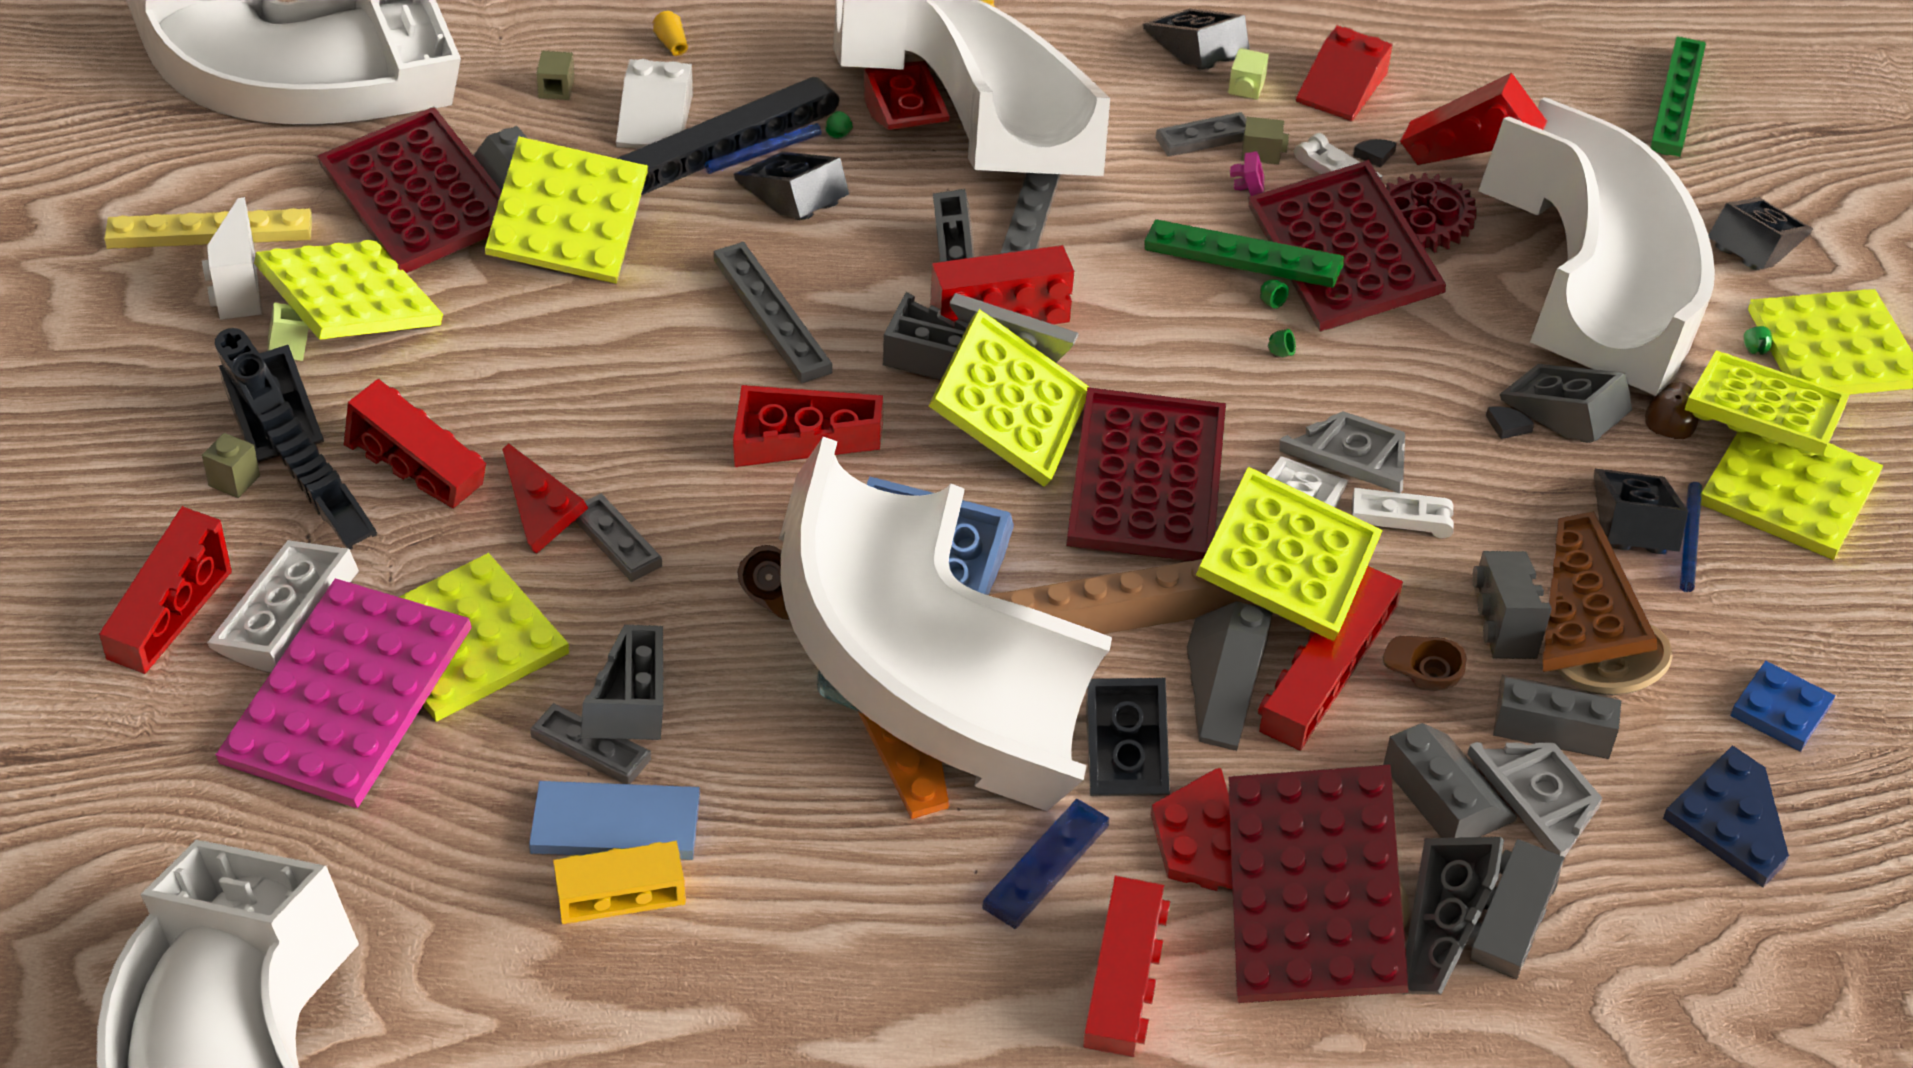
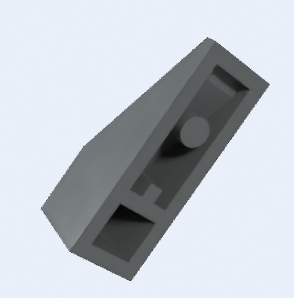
[933,189,974,262]

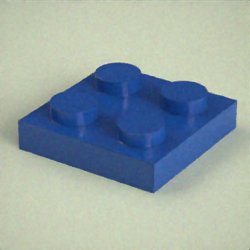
[1730,660,1836,752]

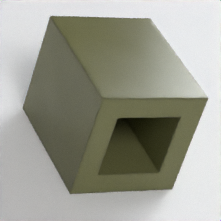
[536,51,575,100]
[1241,116,1289,165]
[202,433,260,498]

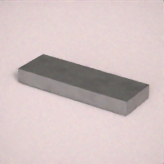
[1156,112,1246,157]
[575,493,662,582]
[530,703,651,784]

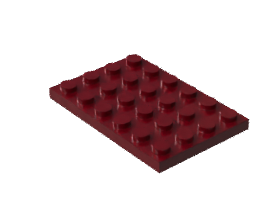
[317,106,502,273]
[1248,160,1446,332]
[1066,387,1226,561]
[1228,764,1409,1003]

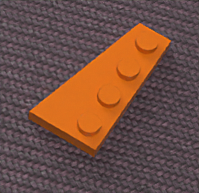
[856,708,949,819]

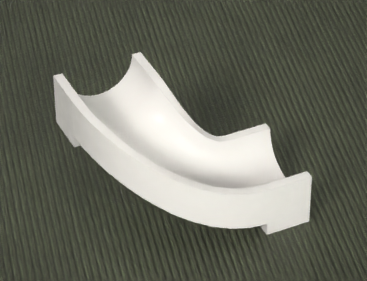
[97,839,359,1068]

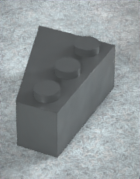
[883,292,969,380]
[1472,551,1552,659]
[581,624,663,740]
[1466,839,1565,980]

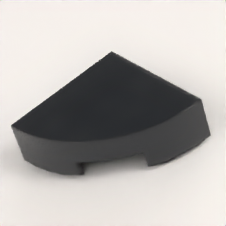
[1353,139,1397,167]
[1486,406,1534,439]

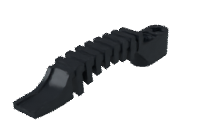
[214,328,377,550]

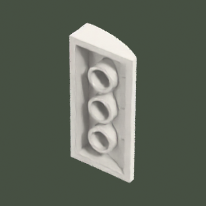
[207,540,359,673]

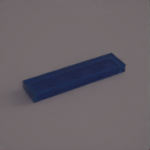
[982,798,1110,930]

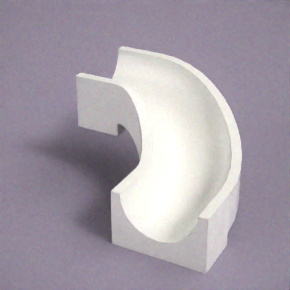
[126,0,461,124]
[833,0,1110,176]
[1478,97,1715,396]
[779,437,1112,811]

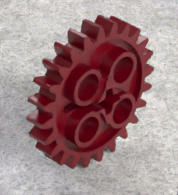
[1386,173,1477,253]

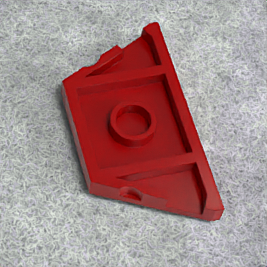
[1150,768,1233,892]

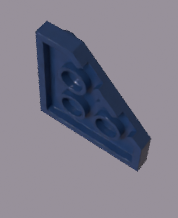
[1663,745,1789,887]

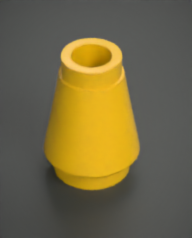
[653,11,688,56]

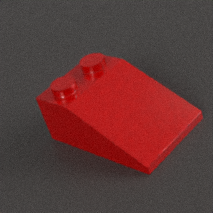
[1296,25,1393,121]
[864,60,950,130]

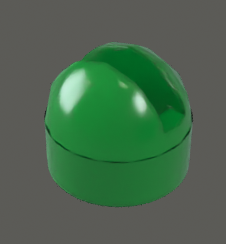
[825,111,853,139]
[1260,279,1289,309]
[1743,326,1772,355]
[1268,329,1296,357]

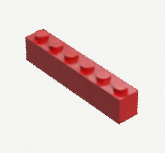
[1258,566,1403,751]

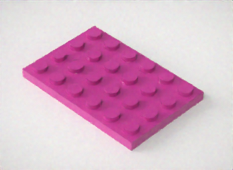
[215,578,472,809]

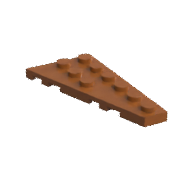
[1543,511,1657,672]

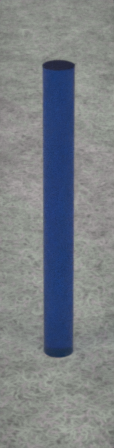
[705,123,822,174]
[1680,482,1702,592]

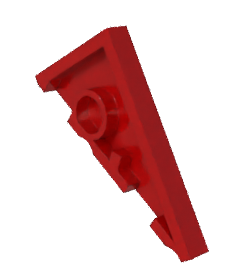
[502,443,588,554]

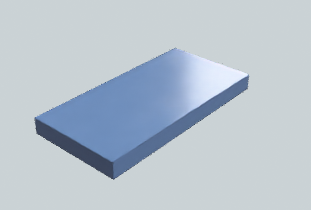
[529,781,700,860]

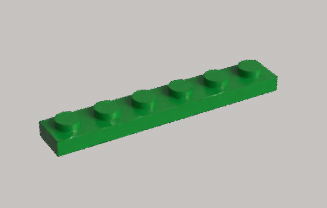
[1650,36,1707,157]
[1144,219,1343,288]

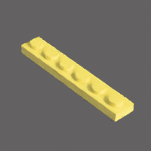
[104,208,312,249]

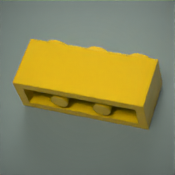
[553,841,686,924]

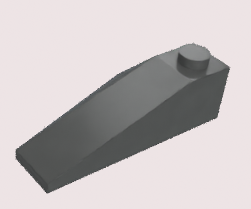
[1187,601,1273,751]
[1402,837,1504,995]

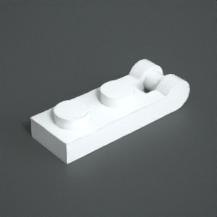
[1294,133,1383,180]
[1352,488,1453,538]

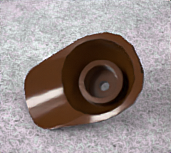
[1645,382,1699,439]
[737,545,790,620]
[1383,636,1467,691]

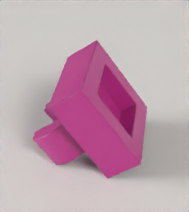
[1230,151,1265,196]

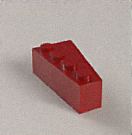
[1400,72,1547,165]
[343,378,486,509]
[733,385,883,467]
[99,506,232,674]
[1083,875,1170,1058]

